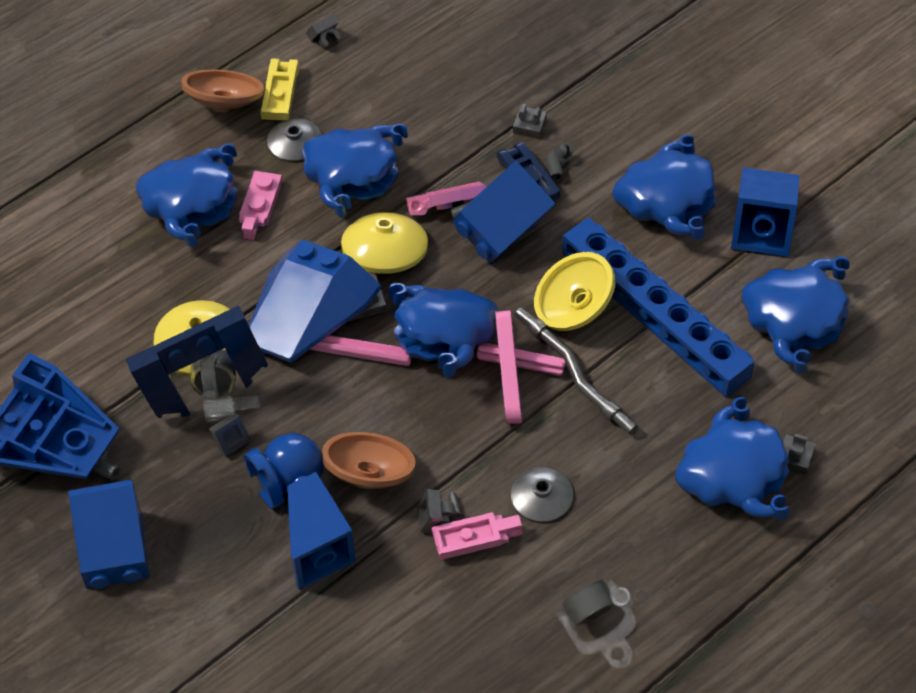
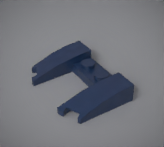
[126,305,268,418]

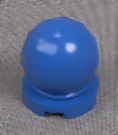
[243,432,324,509]

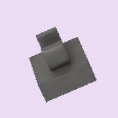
[306,13,340,49]
[513,104,547,139]
[209,413,251,457]
[783,433,816,475]
[418,489,454,533]

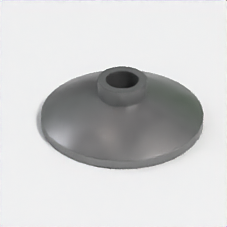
[267,118,322,162]
[511,467,573,523]

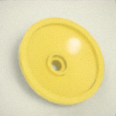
[341,212,428,274]
[534,252,615,331]
[154,300,232,377]

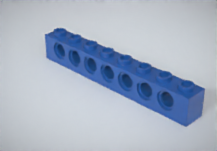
[562,217,755,398]

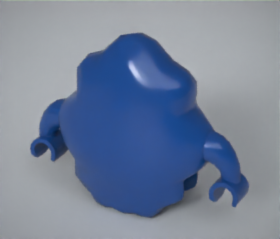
[302,123,408,217]
[612,134,715,240]
[136,143,238,247]
[741,256,850,373]
[389,283,498,377]
[675,397,790,520]

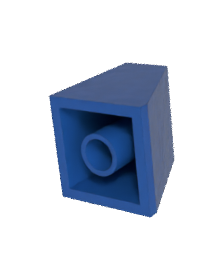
[452,161,556,264]
[731,167,800,257]
[287,472,356,590]
[68,480,150,589]

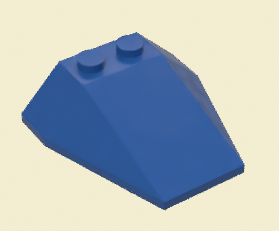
[249,240,381,363]
[0,353,119,479]

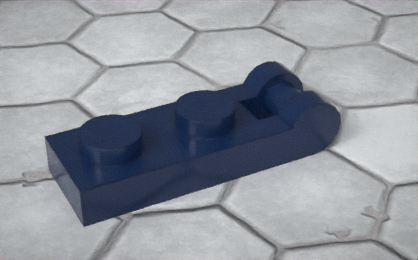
[496,141,561,201]

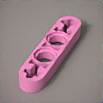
[495,310,522,425]

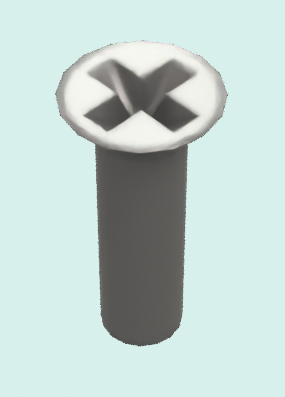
[449,493,465,521]

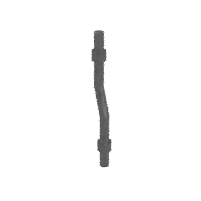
[515,307,638,435]

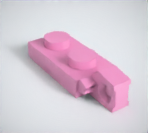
[239,171,283,240]
[406,182,486,216]
[432,512,523,560]

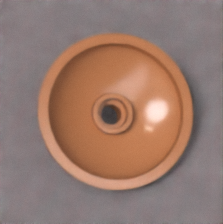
[181,69,264,112]
[322,432,416,489]

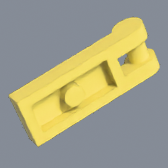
[261,58,299,121]

